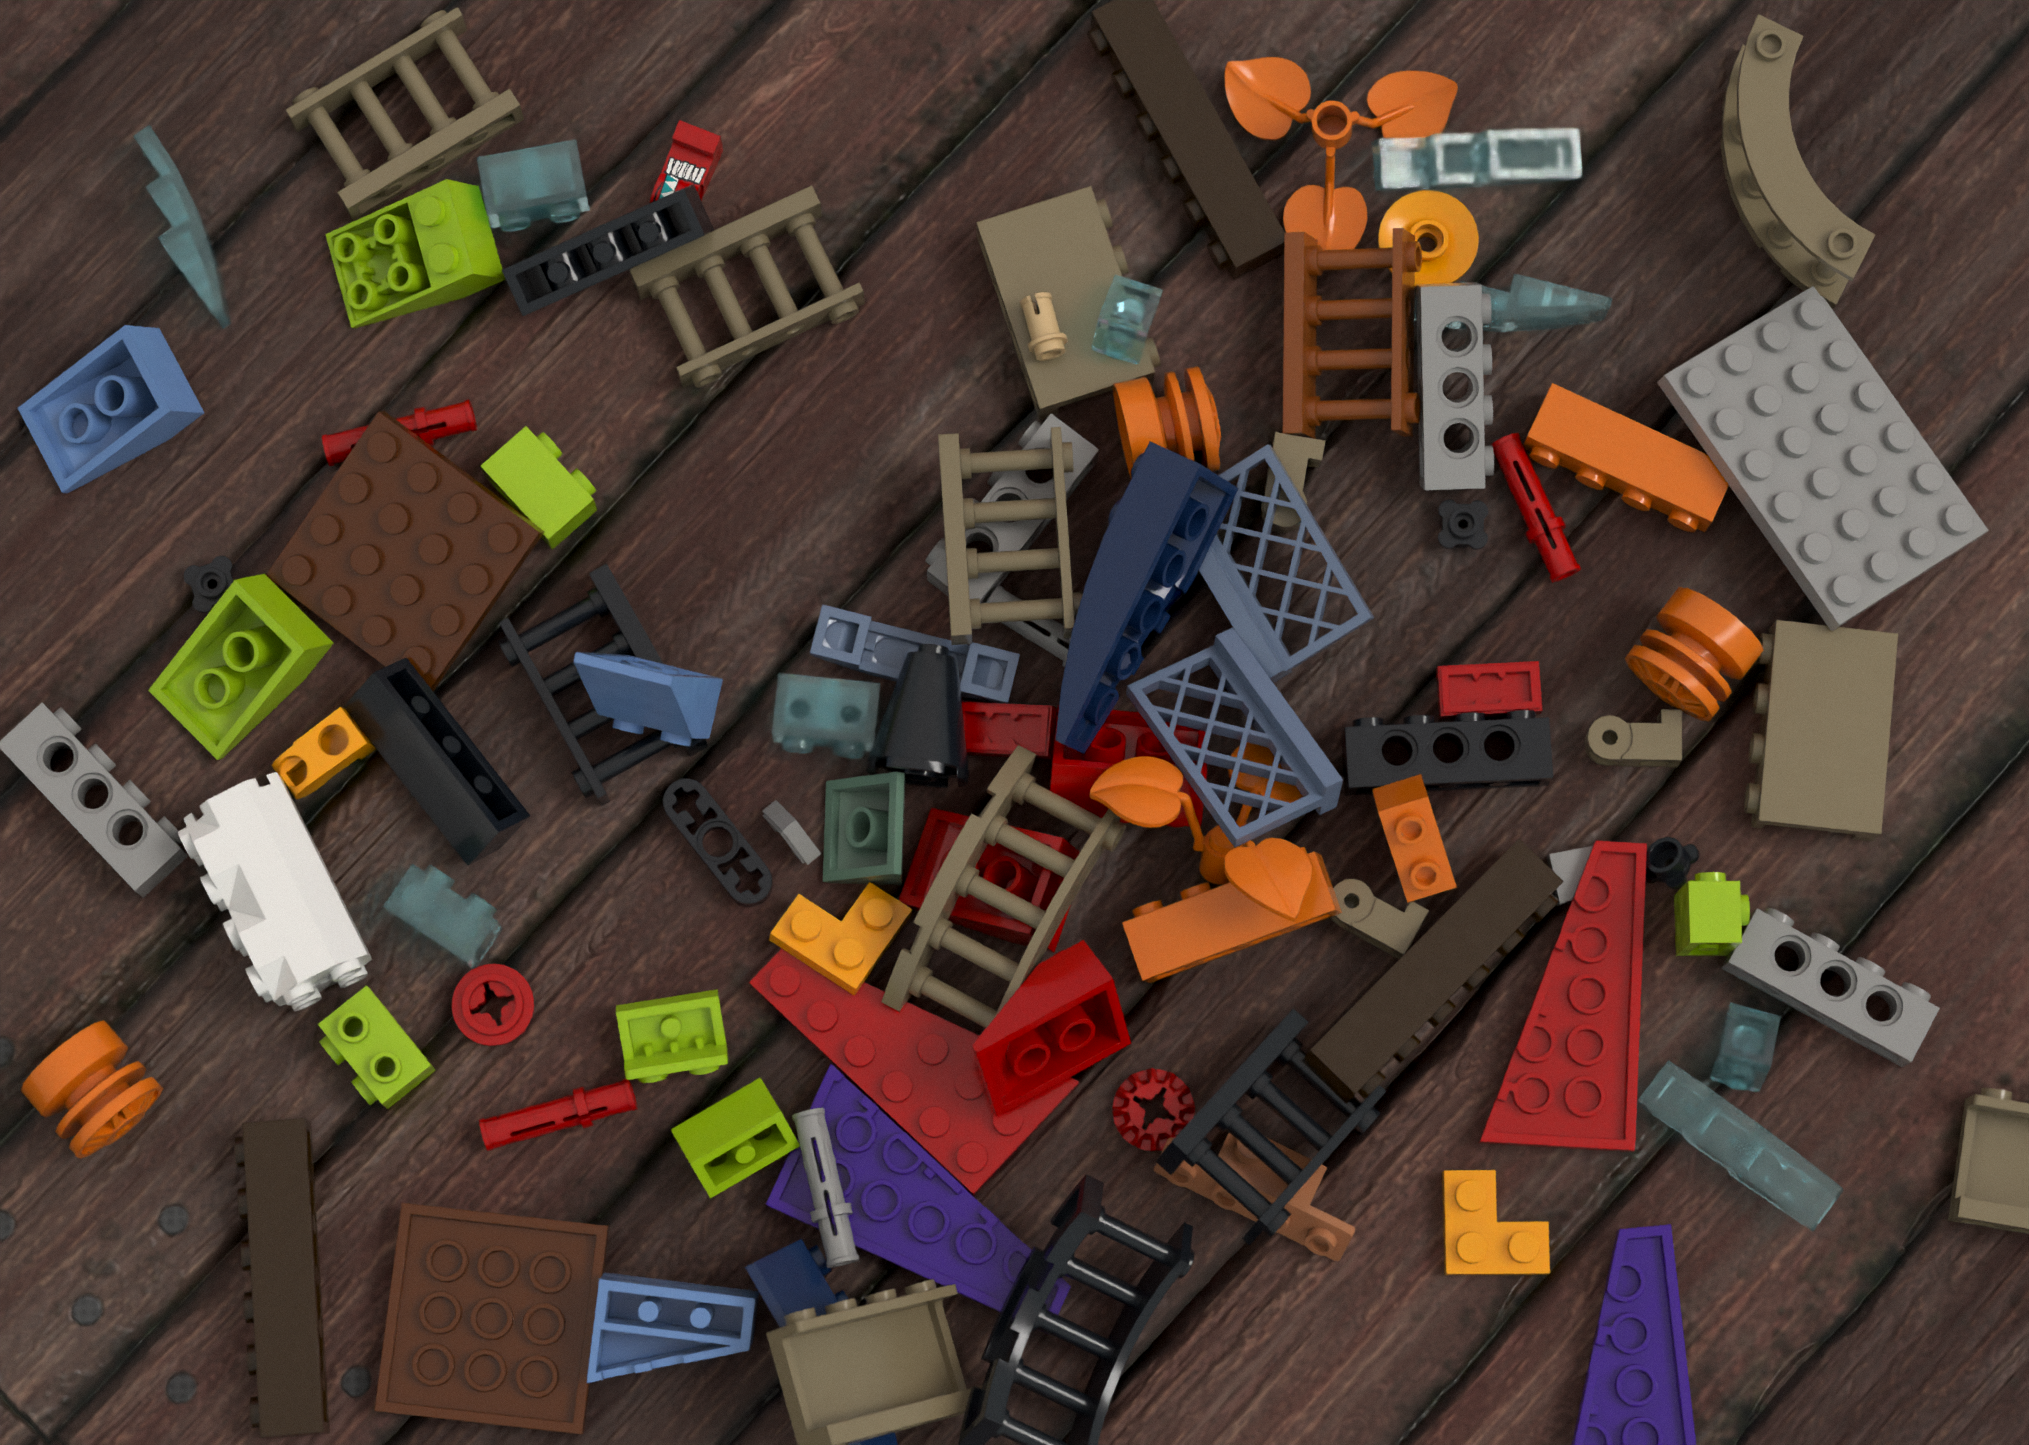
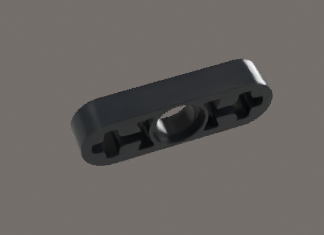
[663,778,773,907]

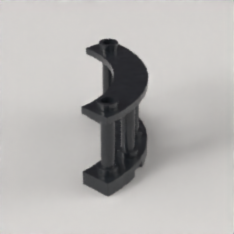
[958,1174,1195,1445]

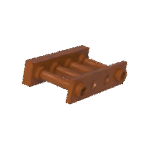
[1283,228,1422,439]

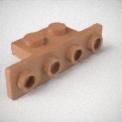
[1154,1133,1356,1261]

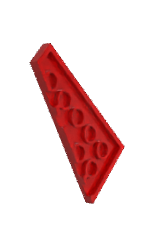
[1478,841,1647,1152]
[749,948,1079,1196]

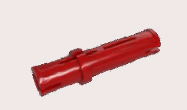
[322,399,477,467]
[1490,433,1581,583]
[479,1078,638,1151]

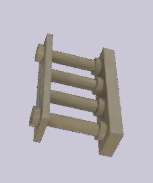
[286,7,524,221]
[629,186,865,388]
[938,427,1083,645]

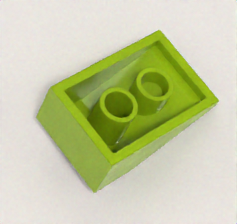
[148,574,334,760]

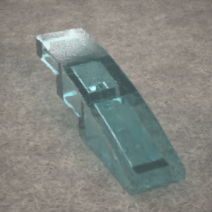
[133,125,231,329]
[1372,128,1583,191]
[1414,274,1612,332]
[1638,1060,1844,1231]

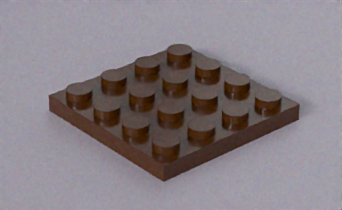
[266,411,545,691]
[374,1203,609,1435]

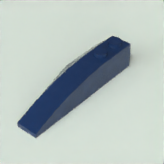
[1056,441,1239,754]
[745,1239,898,1445]

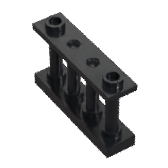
[497,563,708,806]
[1156,1009,1386,1245]

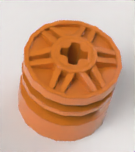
[1113,366,1221,479]
[1625,587,1763,722]
[21,1020,163,1159]

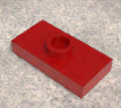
[1436,661,1542,719]
[962,702,1057,759]

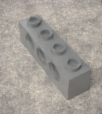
[1416,282,1494,490]
[925,414,1099,603]
[0,703,188,898]
[1721,908,1940,1067]

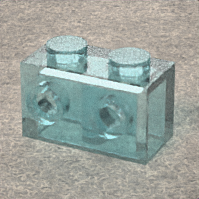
[477,139,590,232]
[772,673,881,758]
[383,864,503,969]

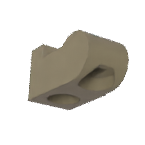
[1261,432,1325,533]
[1584,709,1682,768]
[1331,879,1429,959]

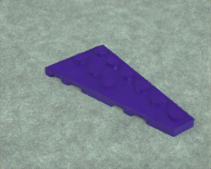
[766,1064,1071,1335]
[1572,1224,1696,1445]

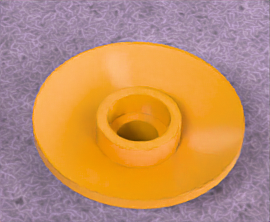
[1378,190,1479,287]

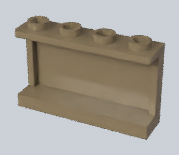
[976,186,1161,420]
[1744,620,1898,842]
[1948,1088,2029,1234]
[766,1279,983,1445]

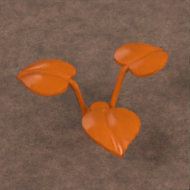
[1225,57,1458,250]
[1089,742,1312,922]

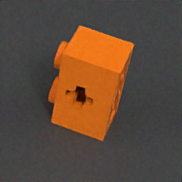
[1372,774,1457,903]

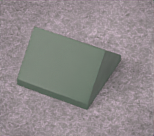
[823,772,905,885]

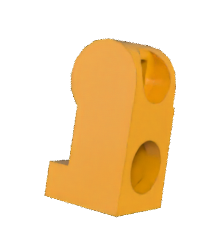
[271,707,376,799]

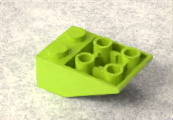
[325,179,505,328]

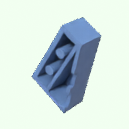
[587,1272,759,1383]

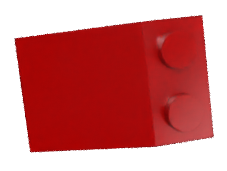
[899,808,1080,953]
[972,940,1131,1117]

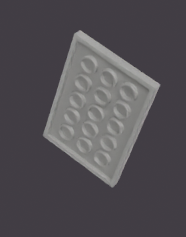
[1657,286,1989,632]

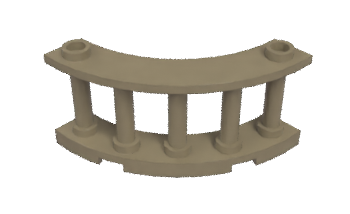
[1721,14,1875,309]
[882,745,1126,1028]

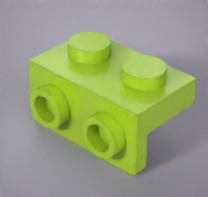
[616,989,728,1083]

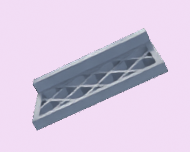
[1199,444,1374,682]
[1126,627,1343,848]

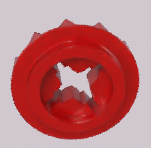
[452,964,534,1046]
[1112,1068,1195,1151]

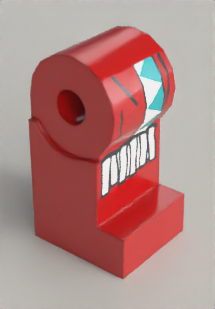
[649,120,723,203]

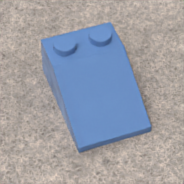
[18,325,204,493]
[574,652,723,746]

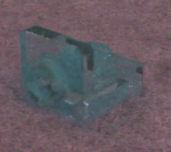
[1091,274,1163,364]
[1710,1003,1781,1092]

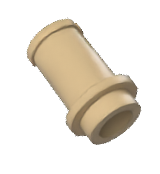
[1020,292,1068,361]

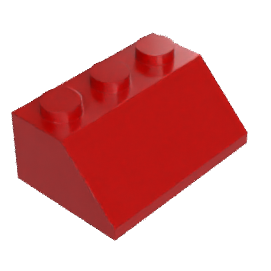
[1048,705,1208,827]

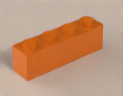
[1523,383,1729,533]
[1122,847,1342,983]

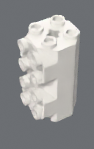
[178,772,372,1012]

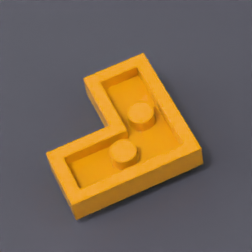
[769,882,912,996]
[1442,1170,1550,1275]

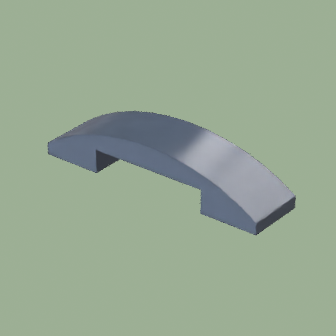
[810,604,1020,704]

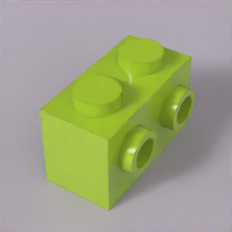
[480,426,597,550]
[1674,872,1750,956]
[318,985,436,1109]
[671,1078,800,1199]

